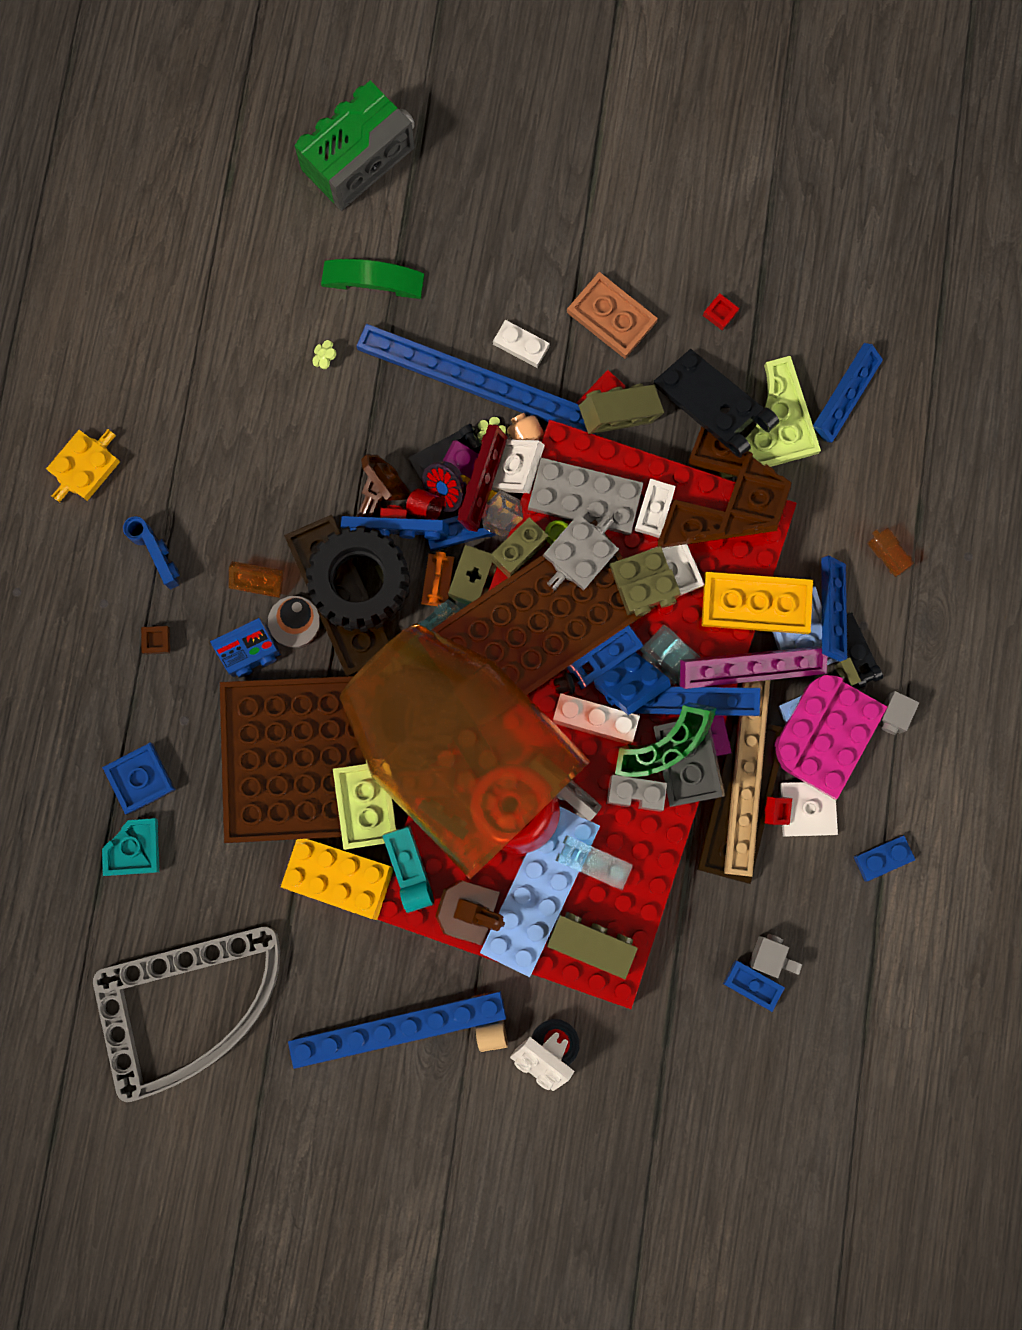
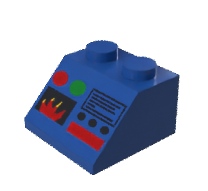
[210,618,281,678]

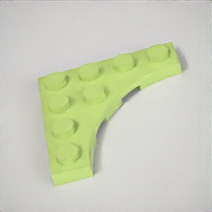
[719,356,821,479]

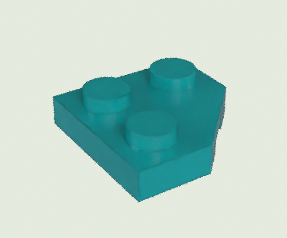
[102,818,159,876]

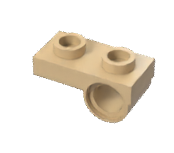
[471,991,508,1052]

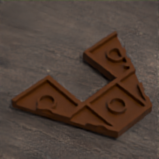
[658,427,792,548]

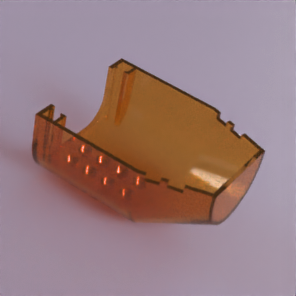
[340,623,591,879]

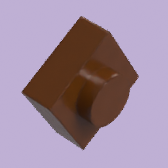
[141,626,170,655]

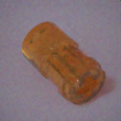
[867,528,914,577]

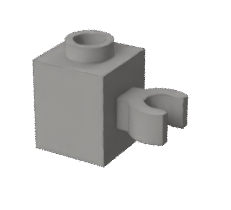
[748,934,802,978]

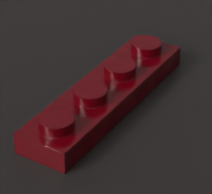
[457,424,508,532]

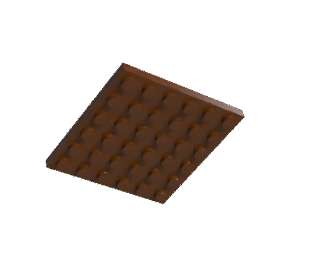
[220,675,382,843]

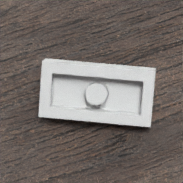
[493,320,550,368]
[634,479,676,538]

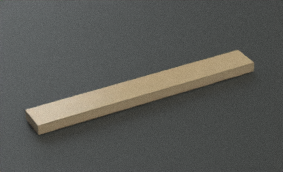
[724,680,770,877]

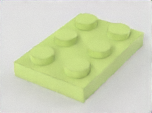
[333,762,396,850]

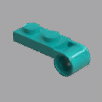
[382,825,434,913]

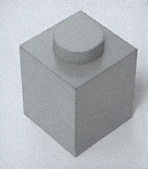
[879,691,919,735]

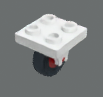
[510,1019,580,1091]

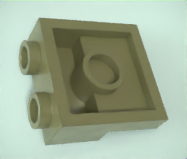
[609,546,681,617]

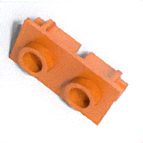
[421,552,454,608]

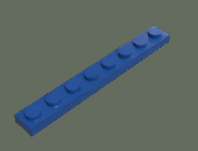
[288,991,507,1069]

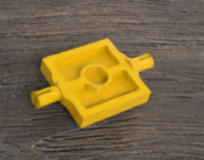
[46,429,120,503]

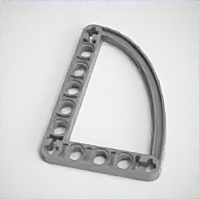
[93,926,280,1102]

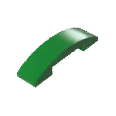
[321,259,424,299]

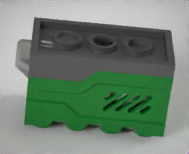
[294,80,415,211]

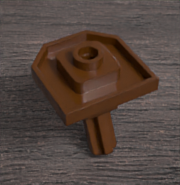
[357,454,411,517]
[435,880,505,946]

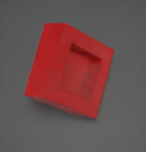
[703,293,739,331]
[380,505,409,519]
[765,797,792,825]

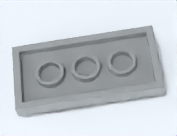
[528,458,643,535]

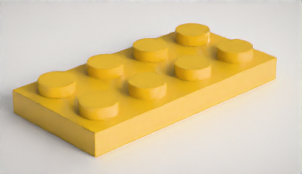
[702,572,813,634]
[281,839,394,920]

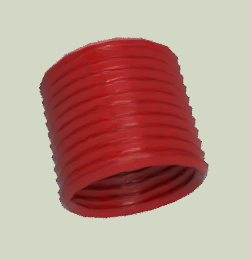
[406,488,443,520]

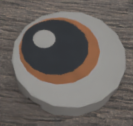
[268,596,321,648]

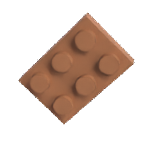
[567,272,658,359]

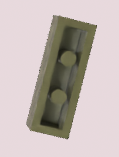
[578,384,664,434]
[547,912,638,980]

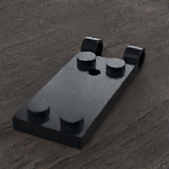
[654,349,779,458]

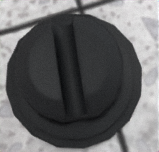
[553,671,575,695]

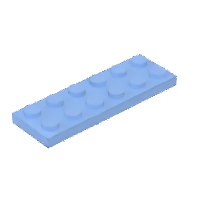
[480,807,600,977]

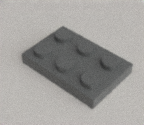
[654,722,725,807]

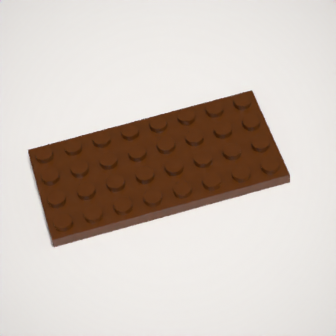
[419,519,657,728]

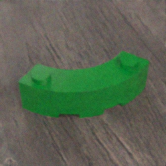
[615,702,716,777]

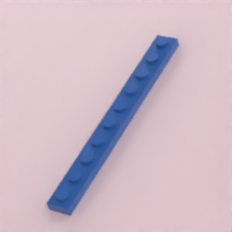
[356,324,596,435]

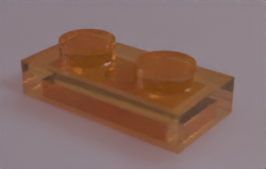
[229,561,283,598]

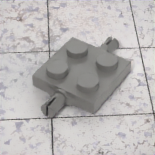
[543,514,619,590]

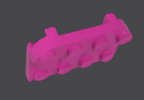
[775,675,887,800]

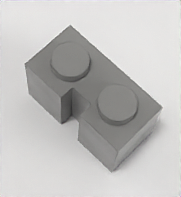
[606,775,667,812]

